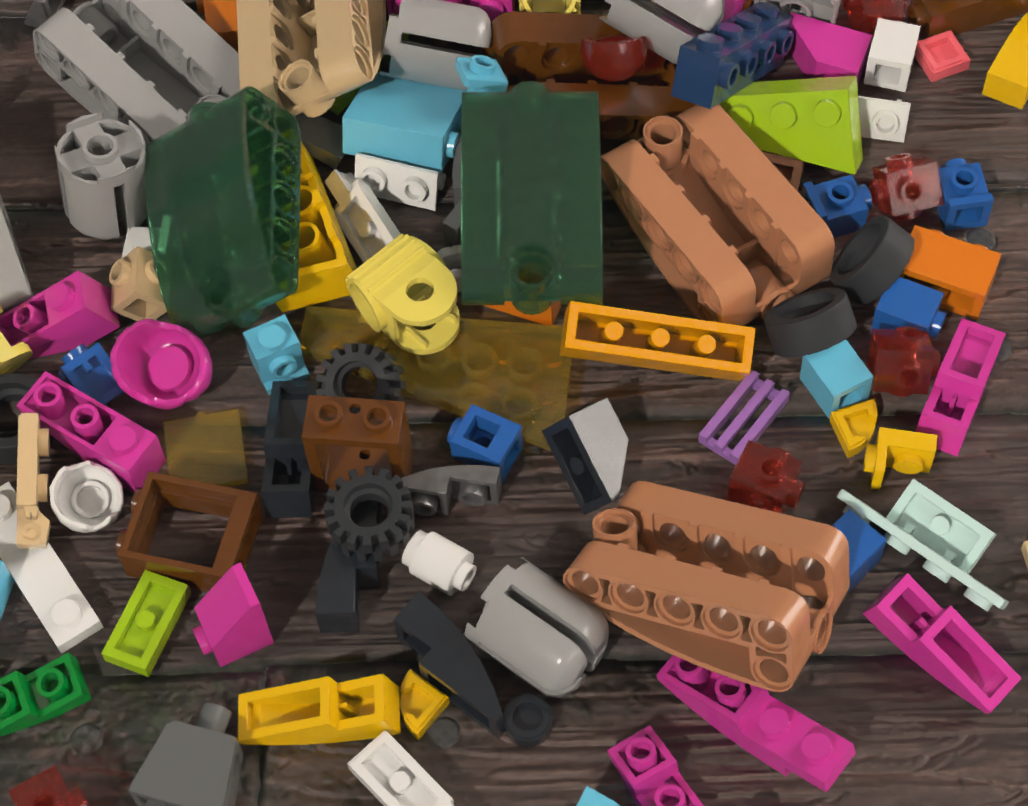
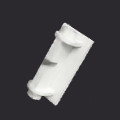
[858,96,911,143]
[354,153,446,211]

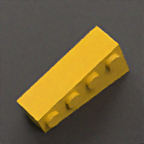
[253,130,357,313]

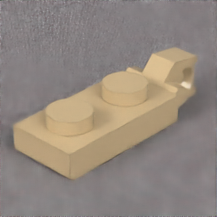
[16,413,51,549]

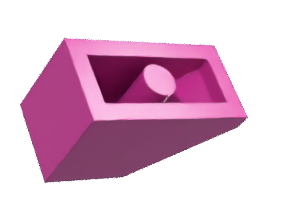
[789,12,873,88]
[192,562,274,668]

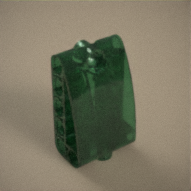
[461,81,603,315]
[145,86,301,339]

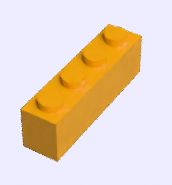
[559,301,756,382]

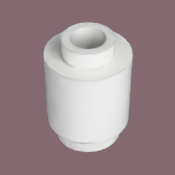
[402,530,477,596]

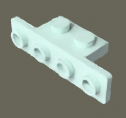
[837,479,1009,612]

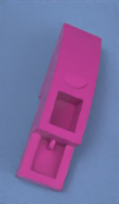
[656,655,856,792]

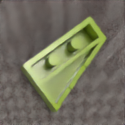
[719,76,863,175]

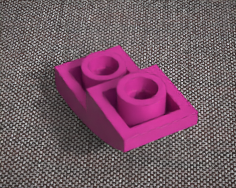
[607,725,704,806]

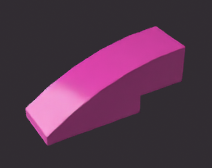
[915,318,1006,457]
[862,573,1021,714]

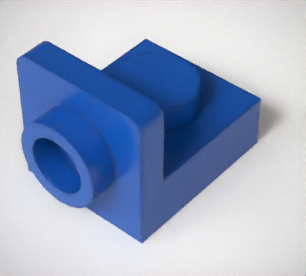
[58,342,125,406]

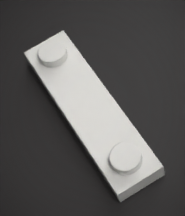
[0,481,104,654]

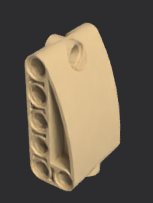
[236,0,386,132]

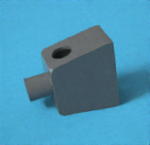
[128,702,243,806]

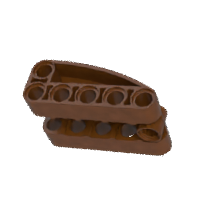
[481,11,696,165]

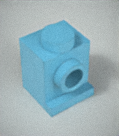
[243,314,310,395]

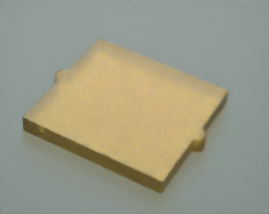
[163,409,249,487]

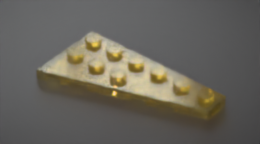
[299,306,573,452]

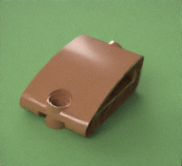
[597,104,835,326]
[563,481,850,692]

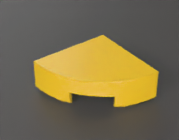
[829,399,878,458]
[400,669,450,741]

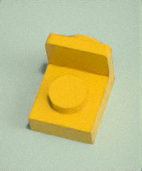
[863,427,937,490]

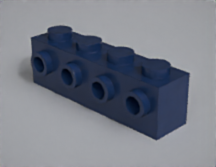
[671,2,794,109]

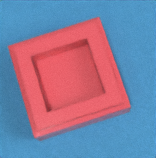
[914,30,971,82]

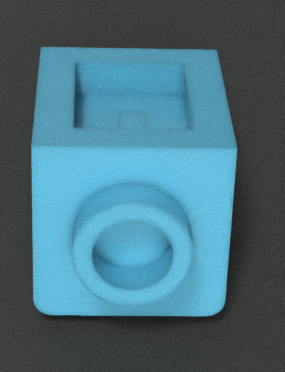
[454,55,508,127]

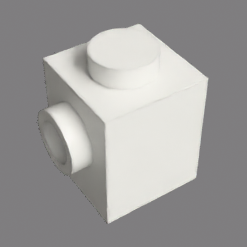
[864,18,921,92]

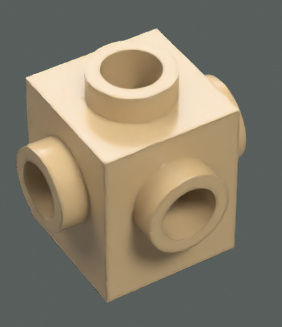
[109,246,177,321]

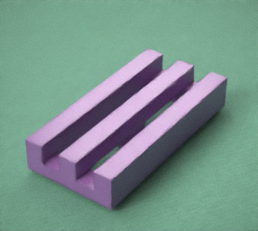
[698,369,790,466]

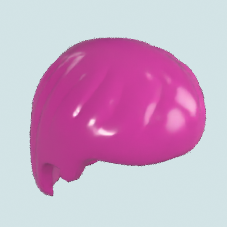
[110,319,213,410]

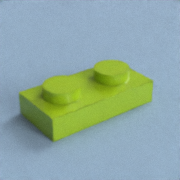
[101,570,192,677]

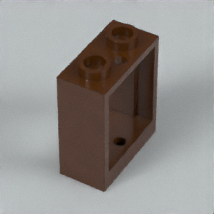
[301,395,414,492]
[116,471,264,592]

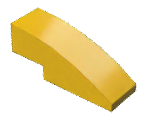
[982,12,1028,110]
[238,674,401,745]

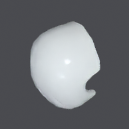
[49,460,124,533]

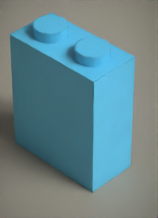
[342,73,473,174]

